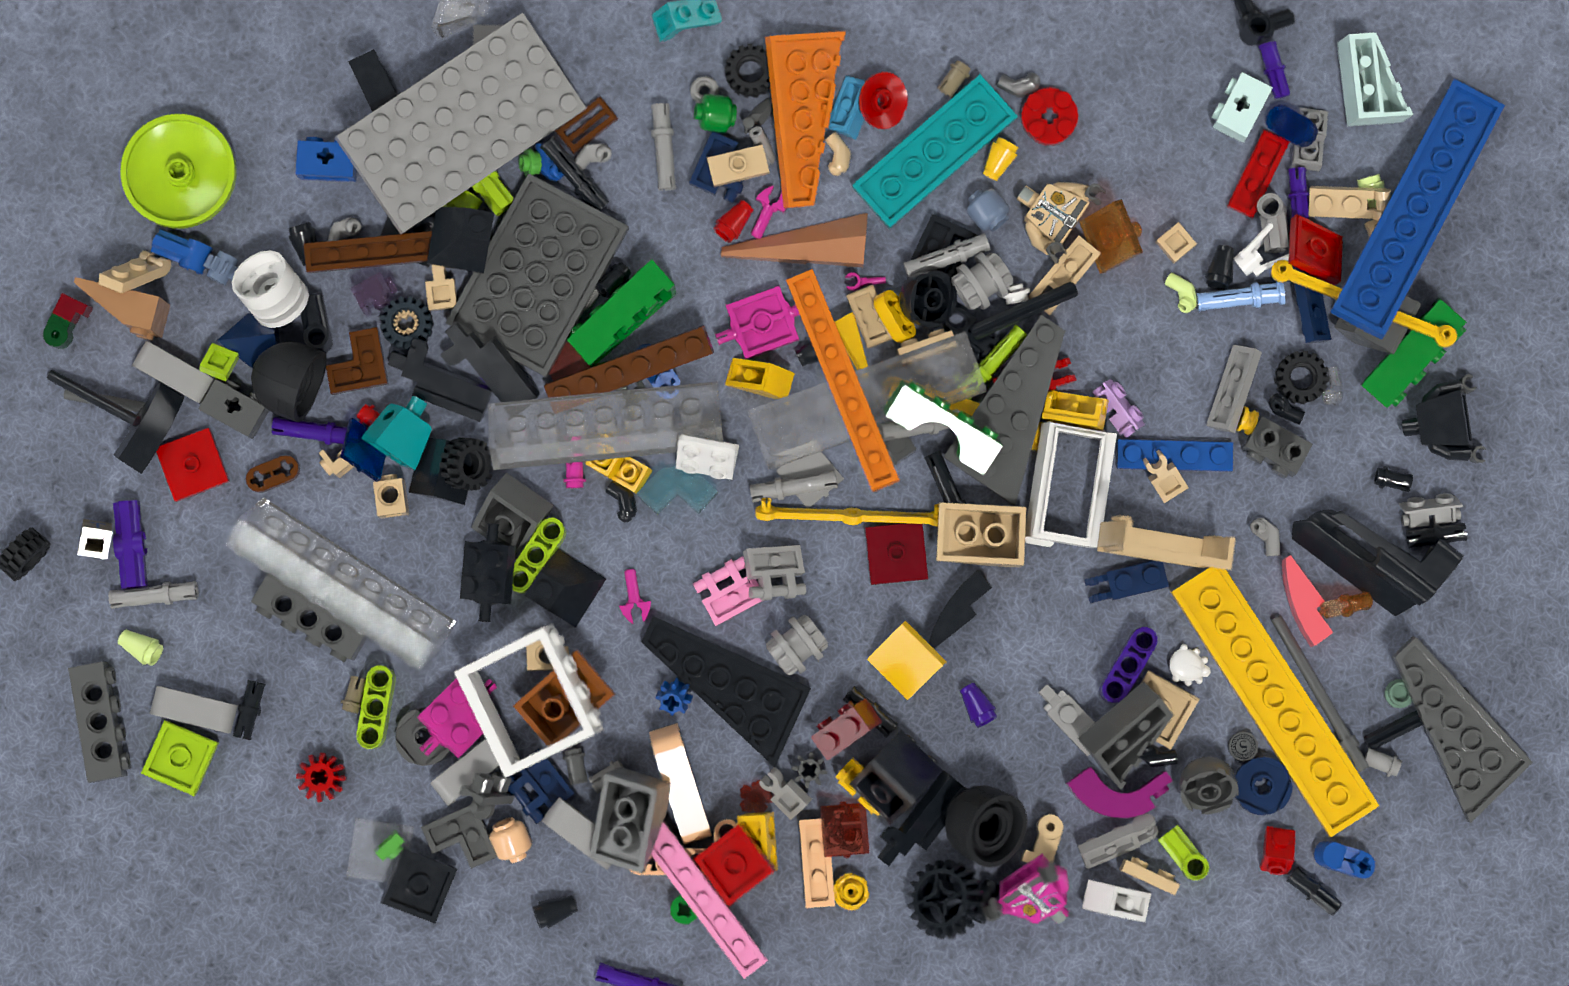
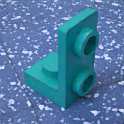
[651,0,722,42]

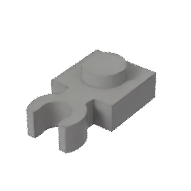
[759,767,812,820]

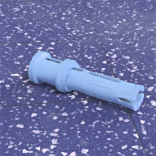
[1196,281,1285,311]

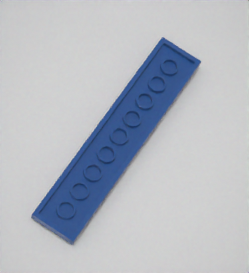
[1330,79,1505,340]

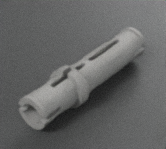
[651,103,676,191]
[903,233,990,277]
[877,409,960,442]
[750,470,838,503]
[109,581,199,609]

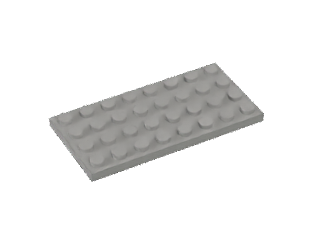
[334,13,586,234]

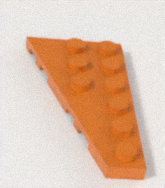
[765,31,846,209]

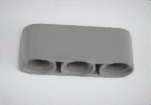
[132,341,215,405]
[149,686,238,734]
[430,739,500,806]
[541,797,612,870]

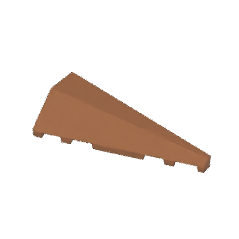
[721,214,868,268]

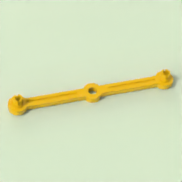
[1271,260,1457,348]
[755,498,939,527]

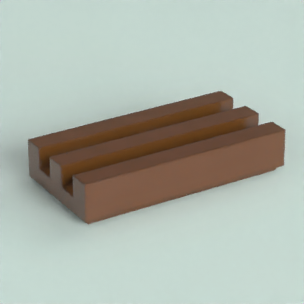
[556,96,618,154]

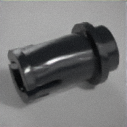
[596,263,631,298]
[1374,466,1413,492]

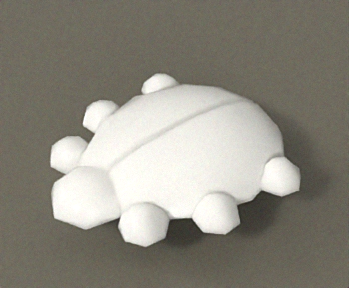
[1170,644,1211,686]

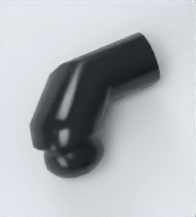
[1269,393,1305,425]
[1140,744,1178,767]

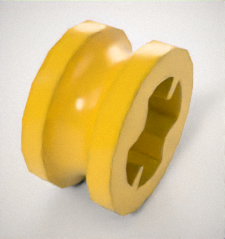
[1236,406,1259,435]

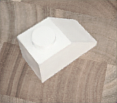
[1082,880,1151,922]

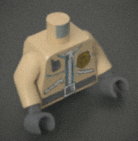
[1017,182,1106,264]

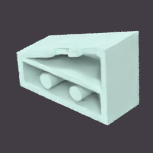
[1337,32,1413,126]

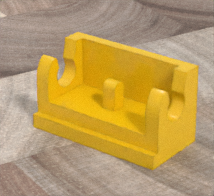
[1042,391,1109,431]

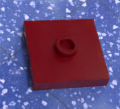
[865,523,928,585]

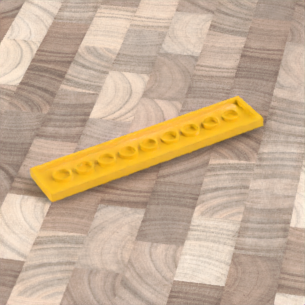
[1170,567,1380,837]

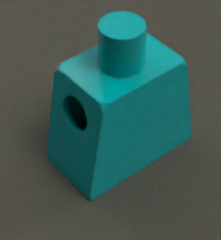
[361,396,432,470]

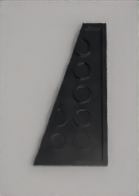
[641,616,811,767]

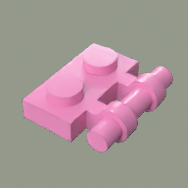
[692,556,762,626]

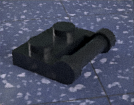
[911,214,978,286]

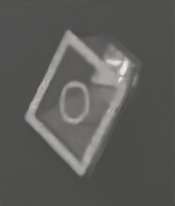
[431,0,490,41]

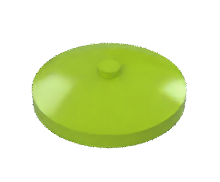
[120,114,237,229]

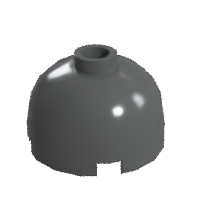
[1179,756,1239,815]

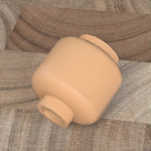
[489,817,532,863]

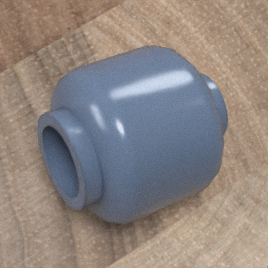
[967,189,1009,232]

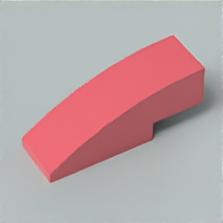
[1282,555,1333,647]

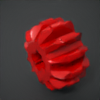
[296,752,347,802]

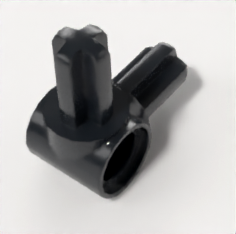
[1234,0,1295,46]

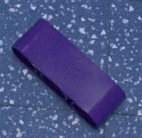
[1100,627,1158,703]

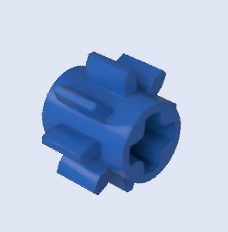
[655,678,693,716]

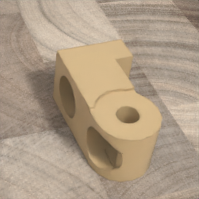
[1020,814,1063,863]

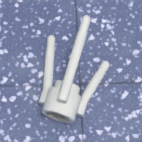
[1233,223,1289,276]

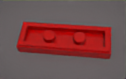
[1227,130,1290,219]

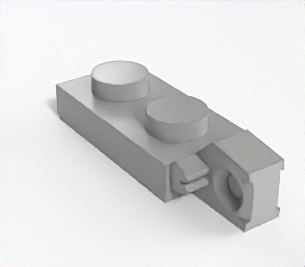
[1038,684,1095,756]

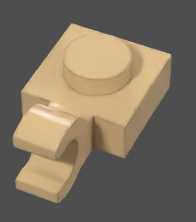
[425,265,457,311]

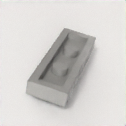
[1206,345,1262,433]

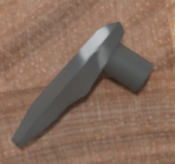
[743,97,773,134]

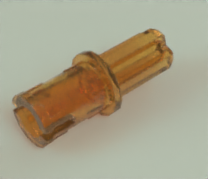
[1319,591,1373,619]

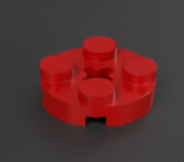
[1021,88,1078,146]

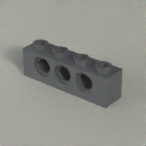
[251,572,371,662]
[68,661,131,783]

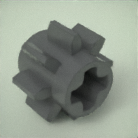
[791,752,827,788]

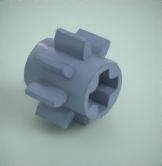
[203,250,239,286]

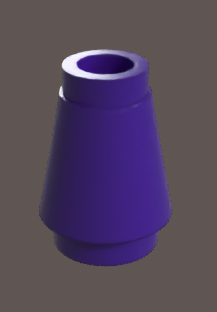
[960,683,997,728]

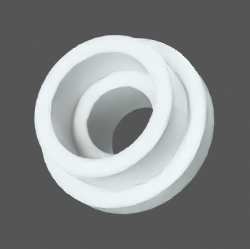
[1003,283,1030,305]

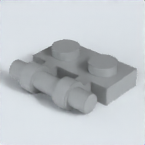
[743,545,806,601]

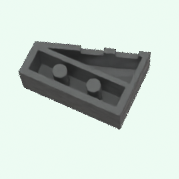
[1077,681,1174,790]

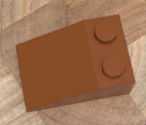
[513,649,616,747]

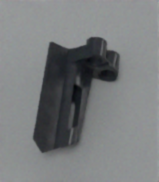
[1292,510,1464,616]

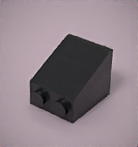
[849,730,943,824]

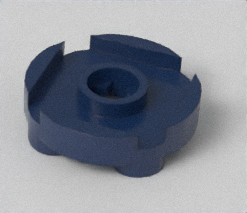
[1235,757,1293,816]

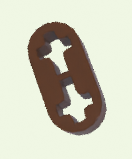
[246,455,300,493]

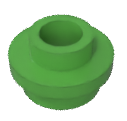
[519,149,542,177]

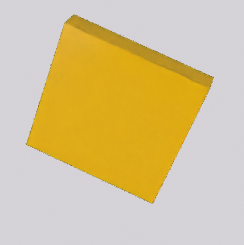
[867,620,946,700]

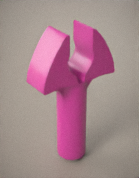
[751,186,786,239]
[619,568,651,624]

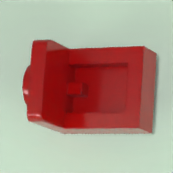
[1260,826,1296,875]

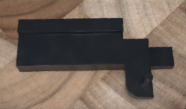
[440,322,540,416]
[388,337,492,422]
[877,770,967,866]

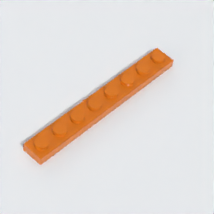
[786,269,900,492]

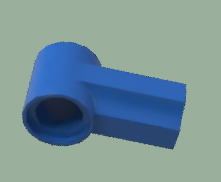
[151,229,213,275]

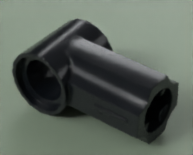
[301,294,333,353]

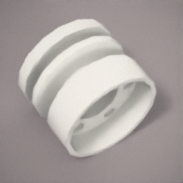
[232,250,309,328]

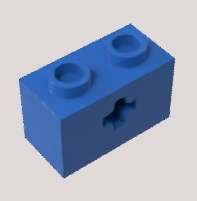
[296,137,357,182]

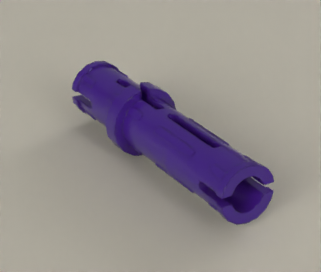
[271,417,360,446]
[595,962,677,986]

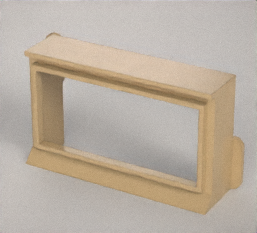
[1097,516,1235,570]

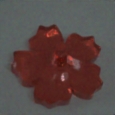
[739,780,774,813]

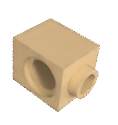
[373,474,409,518]
[526,641,569,671]

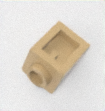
[319,445,367,478]

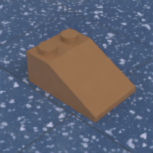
[73,277,170,341]

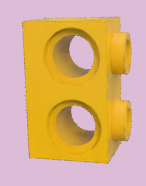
[737,812,778,871]

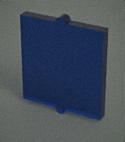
[340,418,386,482]

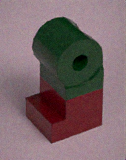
[43,293,93,349]

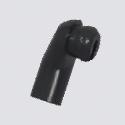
[605,481,637,522]

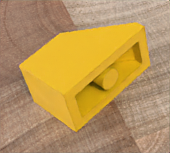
[725,358,795,401]

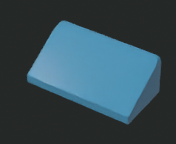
[827,76,866,140]

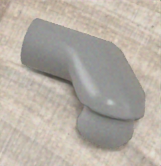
[749,126,775,167]
[1250,518,1281,556]

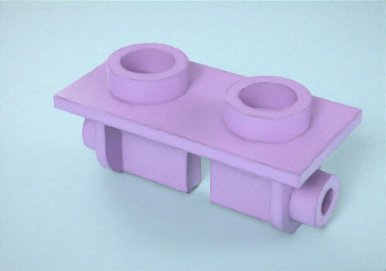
[1092,379,1145,438]

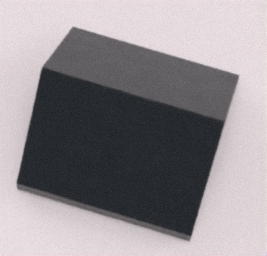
[409,438,472,505]

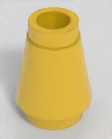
[982,137,1019,181]

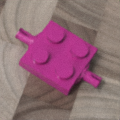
[715,286,800,360]
[417,678,500,759]

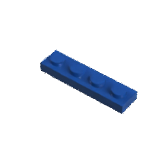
[1117,439,1233,472]

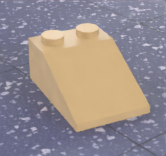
[936,503,1026,568]

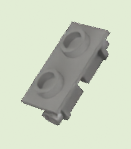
[1399,493,1463,528]

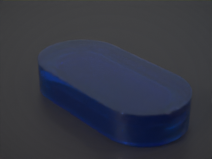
[1266,105,1318,147]

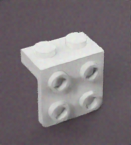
[676,434,739,480]

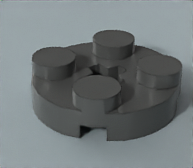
[395,708,450,766]

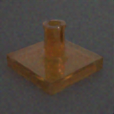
[1079,199,1143,274]

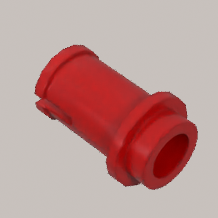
[356,404,380,427]

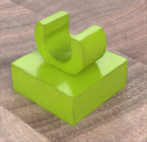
[199,343,239,381]

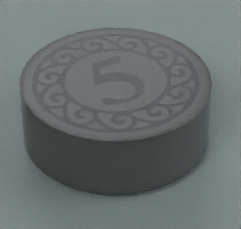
[1228,732,1258,761]

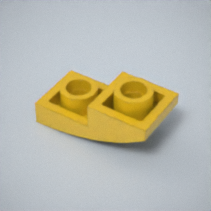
[585,439,653,495]

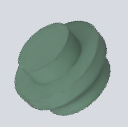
[1384,679,1412,708]

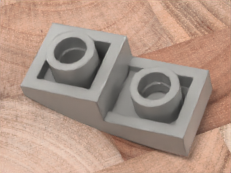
[1292,107,1328,172]

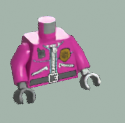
[982,853,1069,924]

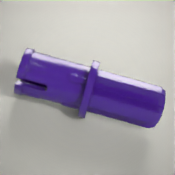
[1258,41,1290,99]
[1287,167,1309,220]

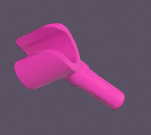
[845,272,886,291]

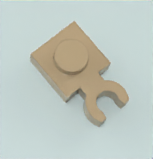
[1143,450,1189,503]

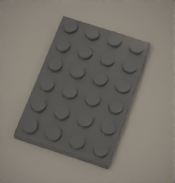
[446,173,629,378]

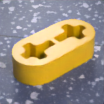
[873,290,916,344]

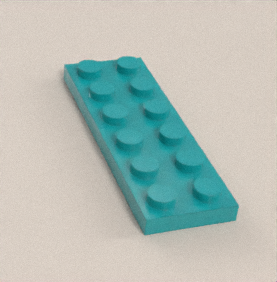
[852,74,1018,229]

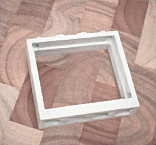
[454,624,604,778]

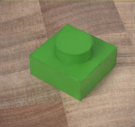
[374,830,404,861]

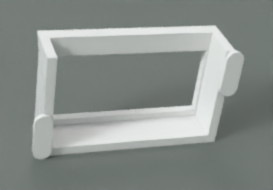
[1025,422,1117,548]

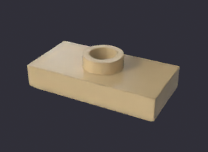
[707,144,770,187]
[846,285,893,349]

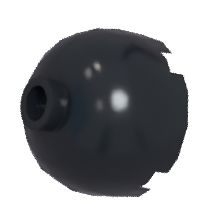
[899,270,957,328]

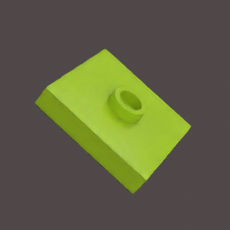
[141,720,219,796]

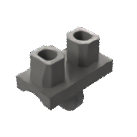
[459,772,515,820]

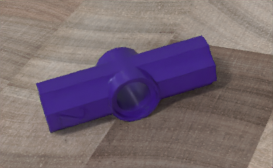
[113,500,148,589]

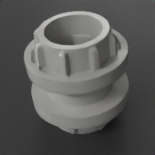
[951,252,1013,310]
[766,615,828,675]

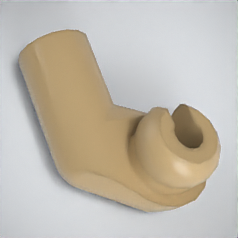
[825,132,851,176]

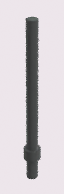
[1271,615,1370,773]

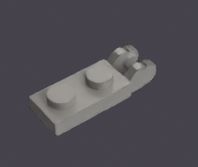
[1078,813,1159,869]

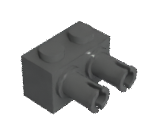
[1242,416,1313,478]

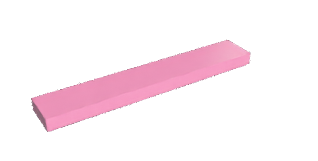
[651,821,768,979]

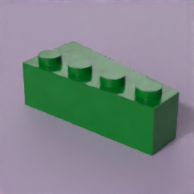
[567,259,677,367]
[1361,298,1467,408]

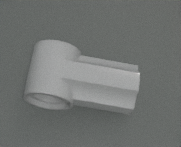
[1257,193,1290,253]

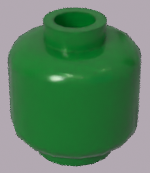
[693,94,737,133]

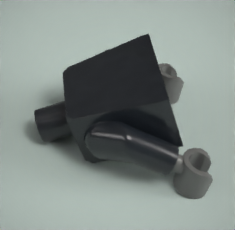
[1402,374,1486,463]

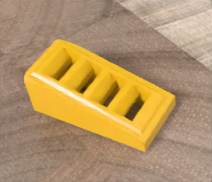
[835,312,868,375]

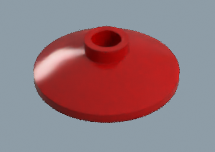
[859,72,908,129]

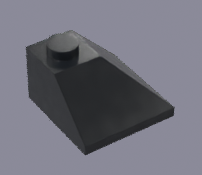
[427,207,494,274]
[524,549,606,628]

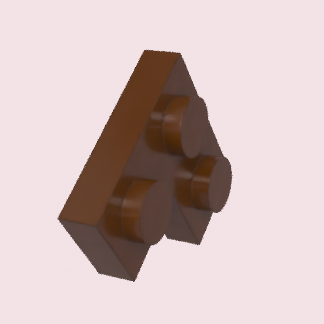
[326,327,388,395]

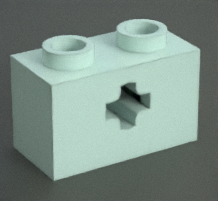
[1212,72,1273,143]

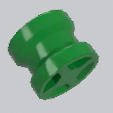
[670,895,697,924]

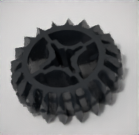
[907,859,984,939]

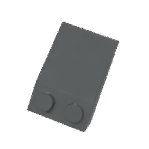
[590,767,672,874]

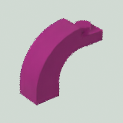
[1065,767,1173,818]

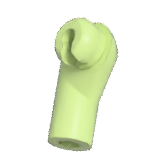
[1165,272,1197,313]

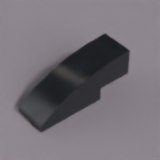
[113,382,184,474]
[928,570,992,649]

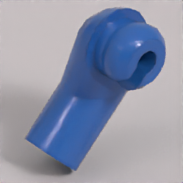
[535,143,564,181]

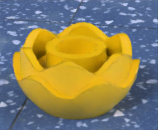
[833,873,869,910]

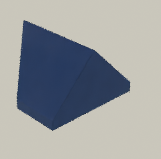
[217,313,280,369]

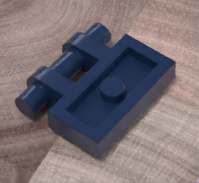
[689,131,749,203]
[507,748,575,824]

